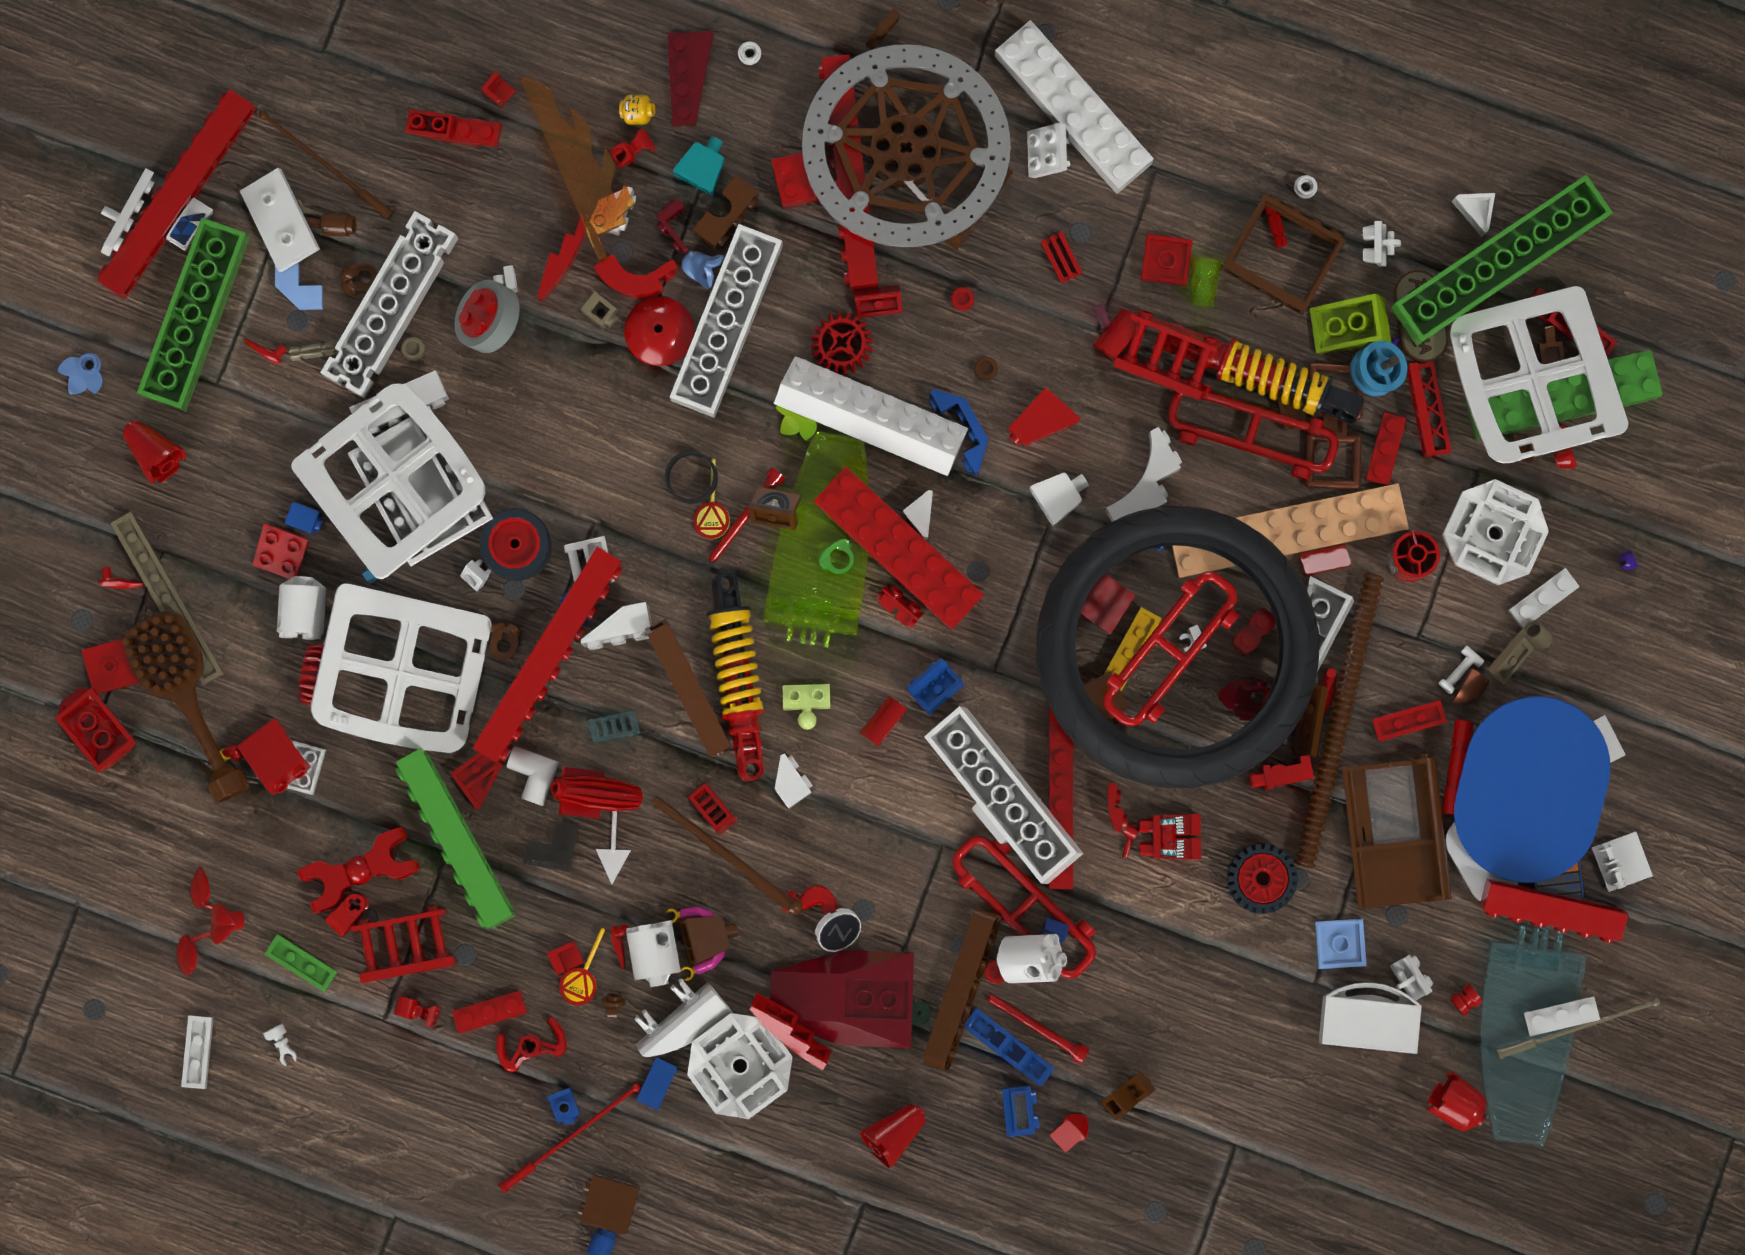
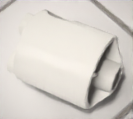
[277,576,326,640]
[626,920,681,987]
[997,934,1067,983]

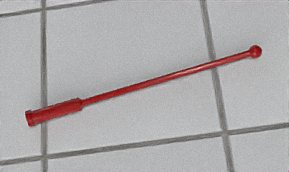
[498,1083,641,1193]

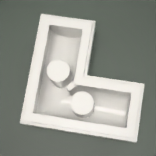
[507,746,560,806]

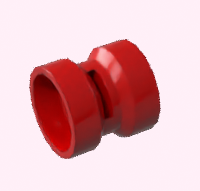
[1449,983,1483,1017]

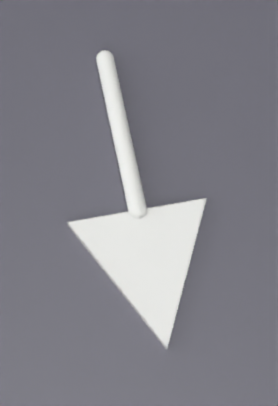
[596,811,631,884]

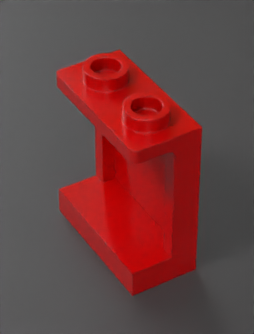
[237,718,311,795]

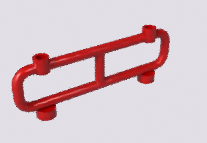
[1167,383,1339,481]
[1103,571,1240,726]
[952,835,1096,979]

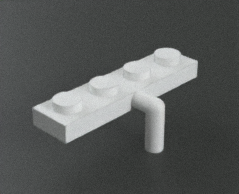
[101,168,155,256]

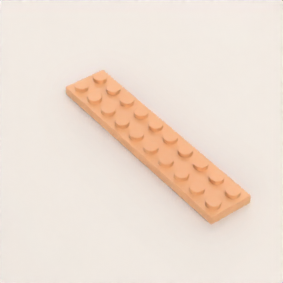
[1172,483,1409,578]

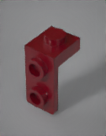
[656,199,689,255]

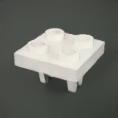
[1027,123,1070,178]

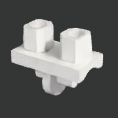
[1363,221,1401,267]
[1390,955,1433,1001]

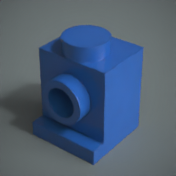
[547,1087,581,1126]

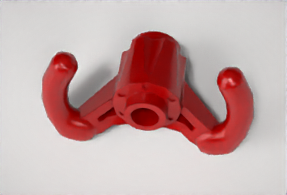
[496,1017,567,1072]

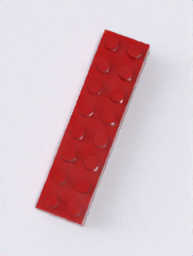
[812,466,984,630]

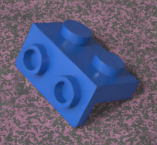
[907,658,965,715]

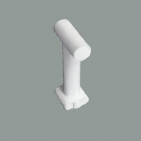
[1438,646,1484,694]

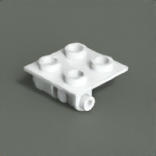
[1592,832,1653,892]

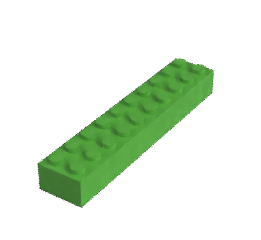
[1390,174,1613,346]

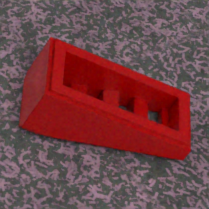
[688,782,737,835]

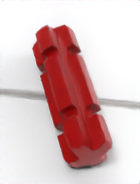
[1265,206,1288,248]

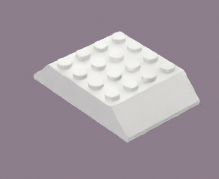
[348,406,493,566]

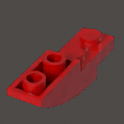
[405,109,502,148]

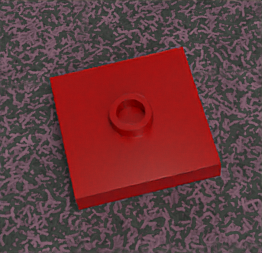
[1140,233,1193,287]
[82,638,140,695]

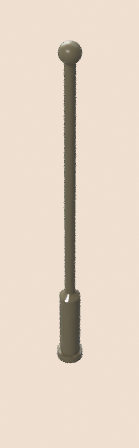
[1496,997,1661,1060]

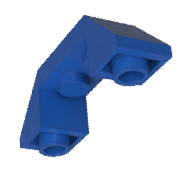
[928,389,988,476]

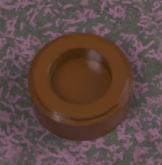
[974,357,998,381]

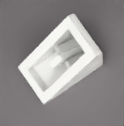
[902,490,933,540]

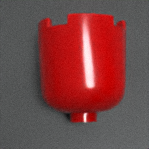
[1426,1071,1487,1131]

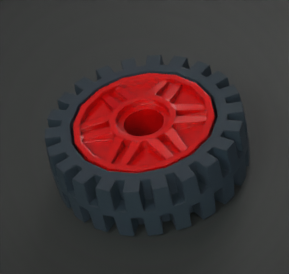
[1227,843,1298,914]

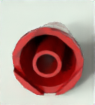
[123,421,186,484]
[859,1104,926,1168]

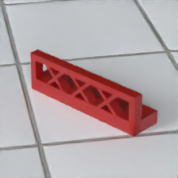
[1407,361,1452,458]

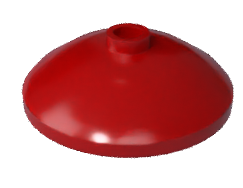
[624,297,694,367]

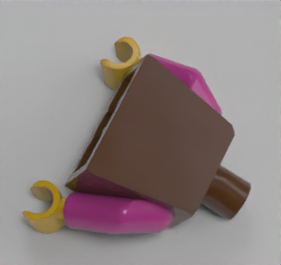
[666,907,738,981]

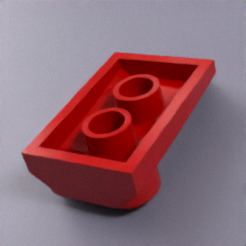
[55,687,137,773]

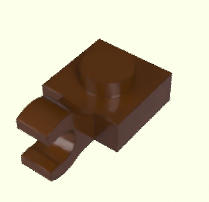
[1538,326,1565,364]

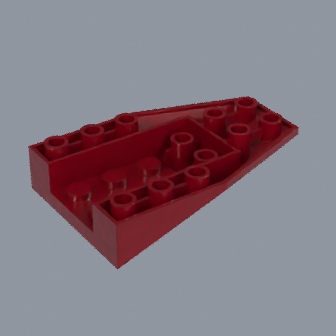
[770,950,914,1048]

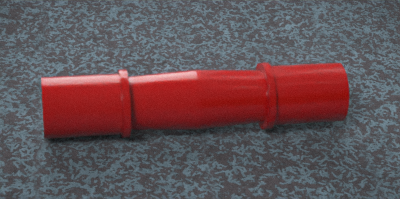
[1442,720,1474,815]

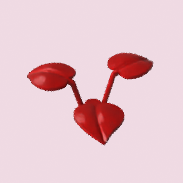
[177,866,245,977]

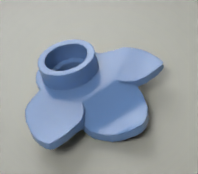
[57,353,103,395]

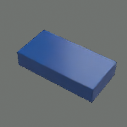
[636,1057,678,1110]

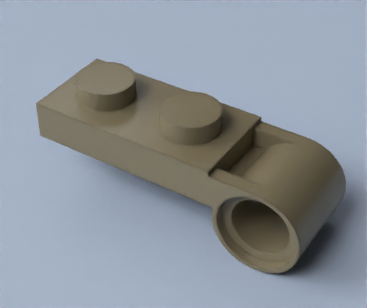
[1488,620,1552,685]

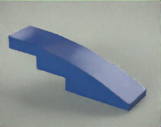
[965,1008,1055,1087]

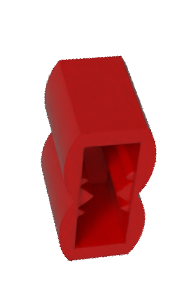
[1231,608,1276,656]

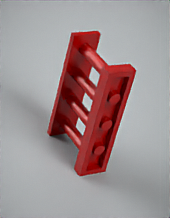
[1113,309,1223,400]
[351,905,457,983]

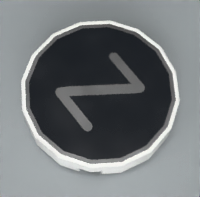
[815,908,861,952]

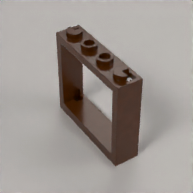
[1221,194,1346,315]

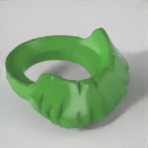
[818,538,854,574]

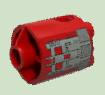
[1387,531,1440,582]

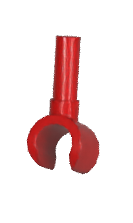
[1122,823,1138,858]

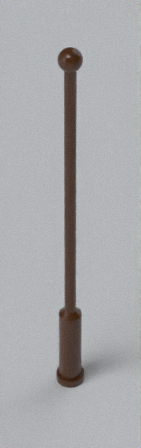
[259,110,394,220]

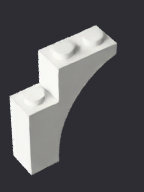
[1105,427,1182,522]

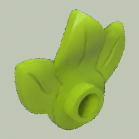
[776,405,817,440]

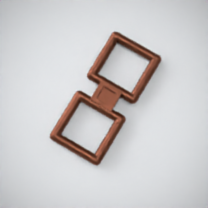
[1304,363,1363,490]

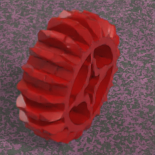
[810,312,873,375]
[299,643,324,706]

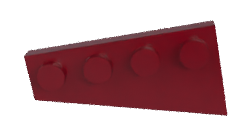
[667,31,714,127]

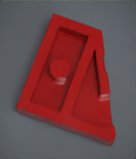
[450,753,503,810]

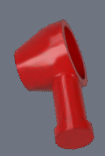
[1553,425,1577,469]

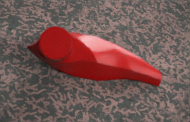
[243,338,287,364]
[98,567,144,589]
[1321,667,1336,712]
[611,924,628,969]

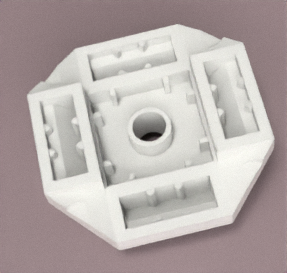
[1442,479,1549,585]
[687,1013,793,1119]

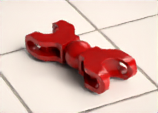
[297,827,421,914]

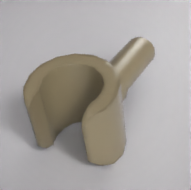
[296,199,324,218]

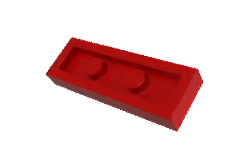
[1365,412,1407,486]
[1372,700,1447,742]
[452,990,527,1034]

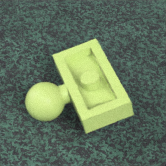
[783,684,830,730]

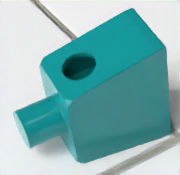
[673,136,725,196]

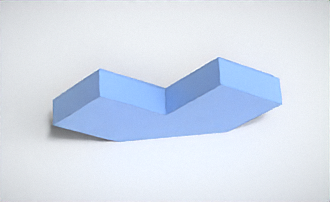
[275,263,323,310]

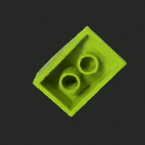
[1310,294,1391,354]

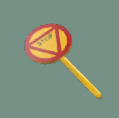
[559,928,605,1006]

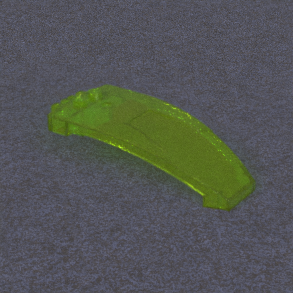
[764,432,868,647]

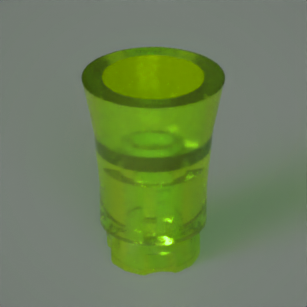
[1190,258,1223,307]

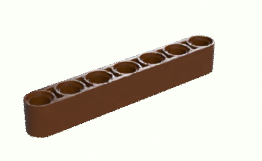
[923,908,1001,1071]

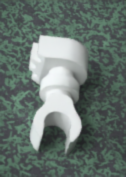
[263,1023,297,1066]

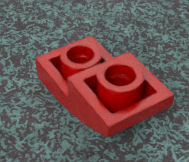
[1106,783,1128,833]

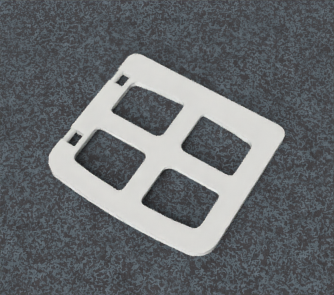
[1450,286,1628,463]
[292,383,485,579]
[311,584,491,753]

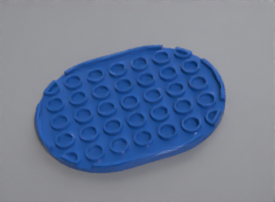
[1454,696,1611,883]

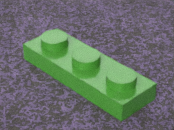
[265,934,338,992]

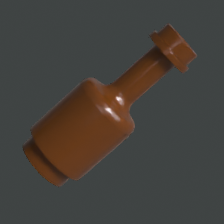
[305,212,357,237]

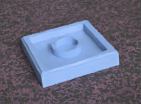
[1315,919,1366,969]

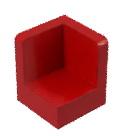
[480,71,516,109]
[547,941,583,975]

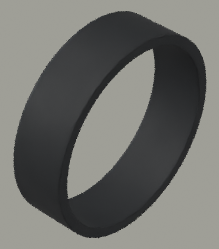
[665,451,718,504]

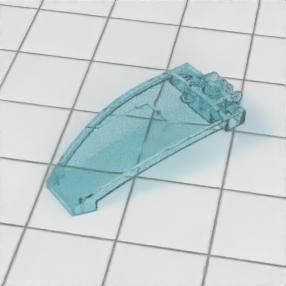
[1480,926,1587,1146]

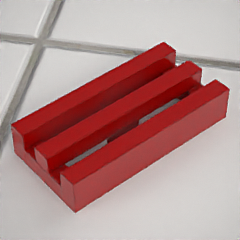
[1041,231,1082,284]

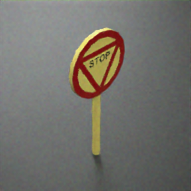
[693,458,730,539]

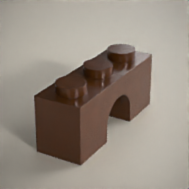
[693,175,759,250]

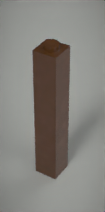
[645,619,731,757]

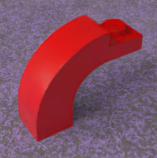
[593,254,679,299]

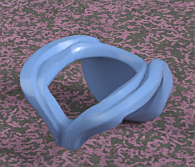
[681,251,725,289]

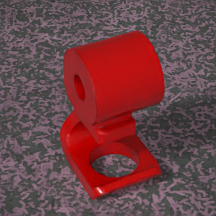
[609,129,657,169]
[393,996,442,1028]

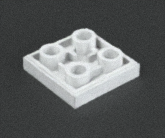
[287,741,326,795]

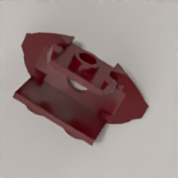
[1218,678,1274,721]

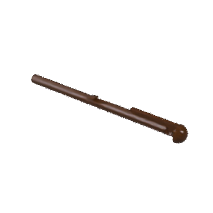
[652,796,803,915]

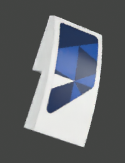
[166,197,213,251]

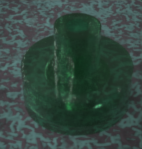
[912,1001,931,1025]

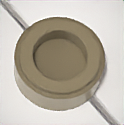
[401,337,425,361]

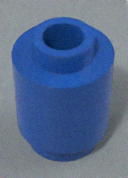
[586,1227,616,1255]

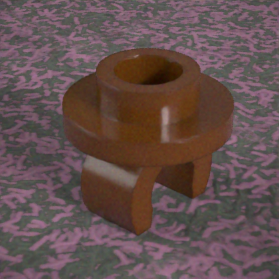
[601,993,625,1018]

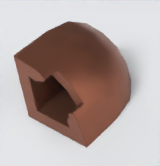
[1451,668,1489,706]

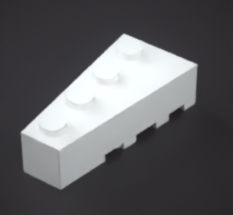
[1307,576,1354,672]

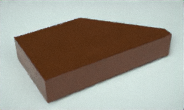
[866,8,900,50]

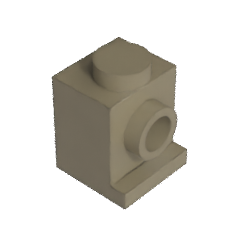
[580,292,618,330]

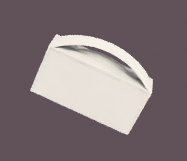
[1319,983,1421,1054]

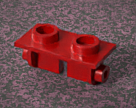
[876,584,924,628]

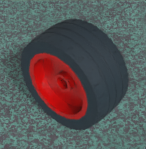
[480,509,552,581]

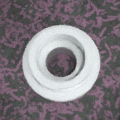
[738,41,761,65]
[1294,175,1317,199]

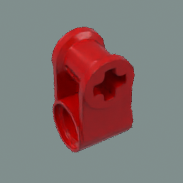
[325,893,369,937]

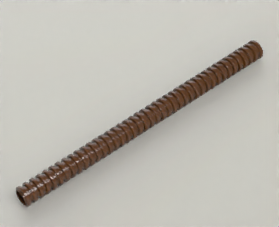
[1295,573,1384,868]

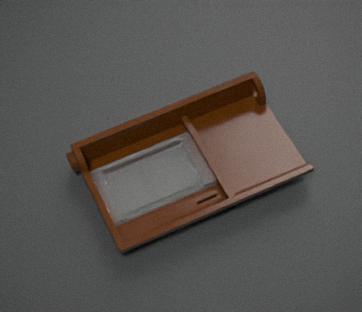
[1342,754,1452,909]

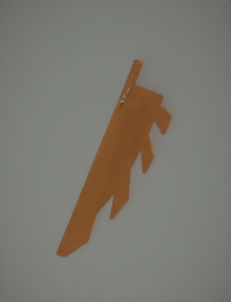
[521,76,635,260]

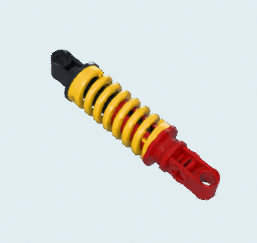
[1163,323,1364,423]
[706,571,765,782]

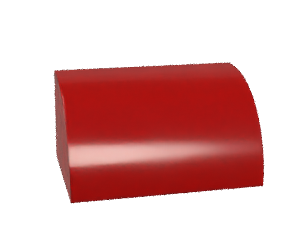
[1092,308,1138,362]
[859,696,907,747]

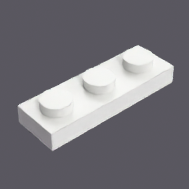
[1508,568,1580,629]
[1524,996,1600,1036]
[181,1015,214,1089]

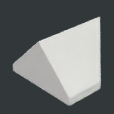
[1452,193,1495,237]

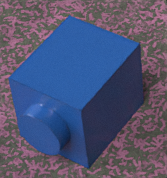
[284,502,324,536]

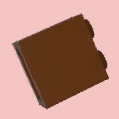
[577,1174,641,1235]

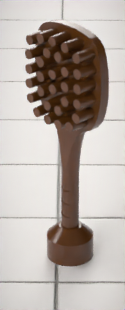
[122,611,250,804]

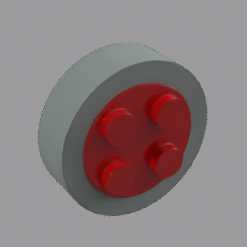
[455,280,520,353]

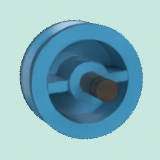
[1350,341,1407,396]

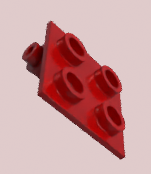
[252,523,310,579]

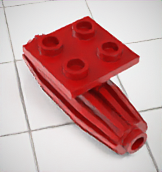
[551,767,643,819]

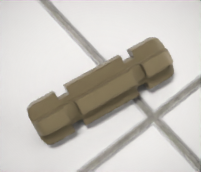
[289,342,336,361]

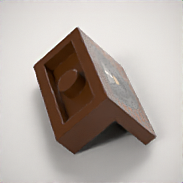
[748,487,802,530]

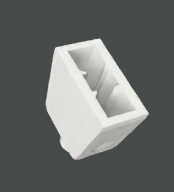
[1029,472,1089,527]

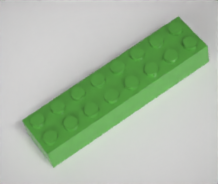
[137,218,250,412]
[1465,350,1663,441]
[395,748,516,929]

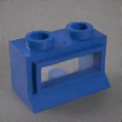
[1001,1085,1039,1137]

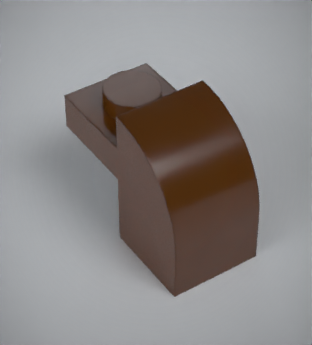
[1101,1071,1156,1120]

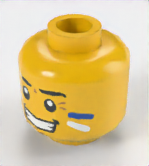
[619,94,655,125]

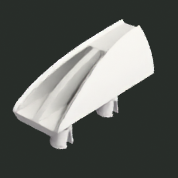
[634,979,733,1057]

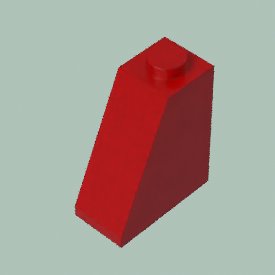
[1007,387,1081,447]

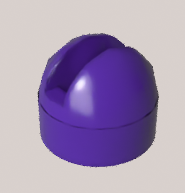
[1618,550,1638,571]

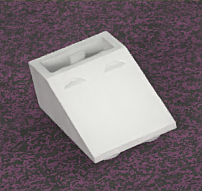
[581,602,652,650]

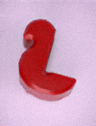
[781,886,838,915]

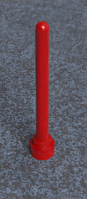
[709,467,786,563]
[987,994,1090,1065]

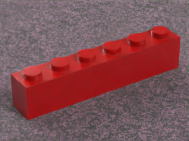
[1479,879,1629,943]

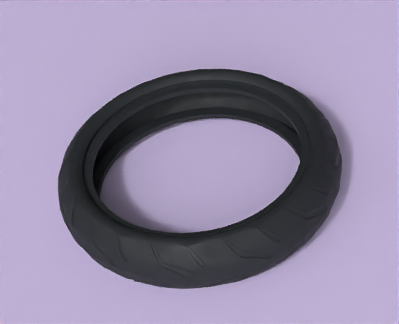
[1036,506,1319,789]

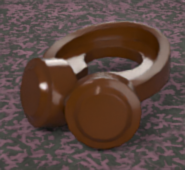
[340,263,378,296]
[490,623,521,660]

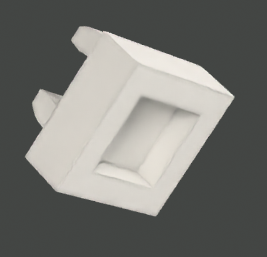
[493,265,518,293]
[460,559,491,592]
[1179,625,1207,652]

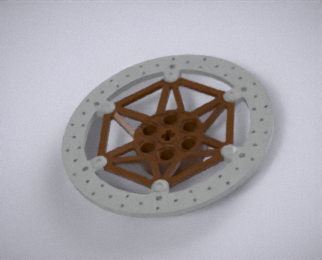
[802,44,1011,247]

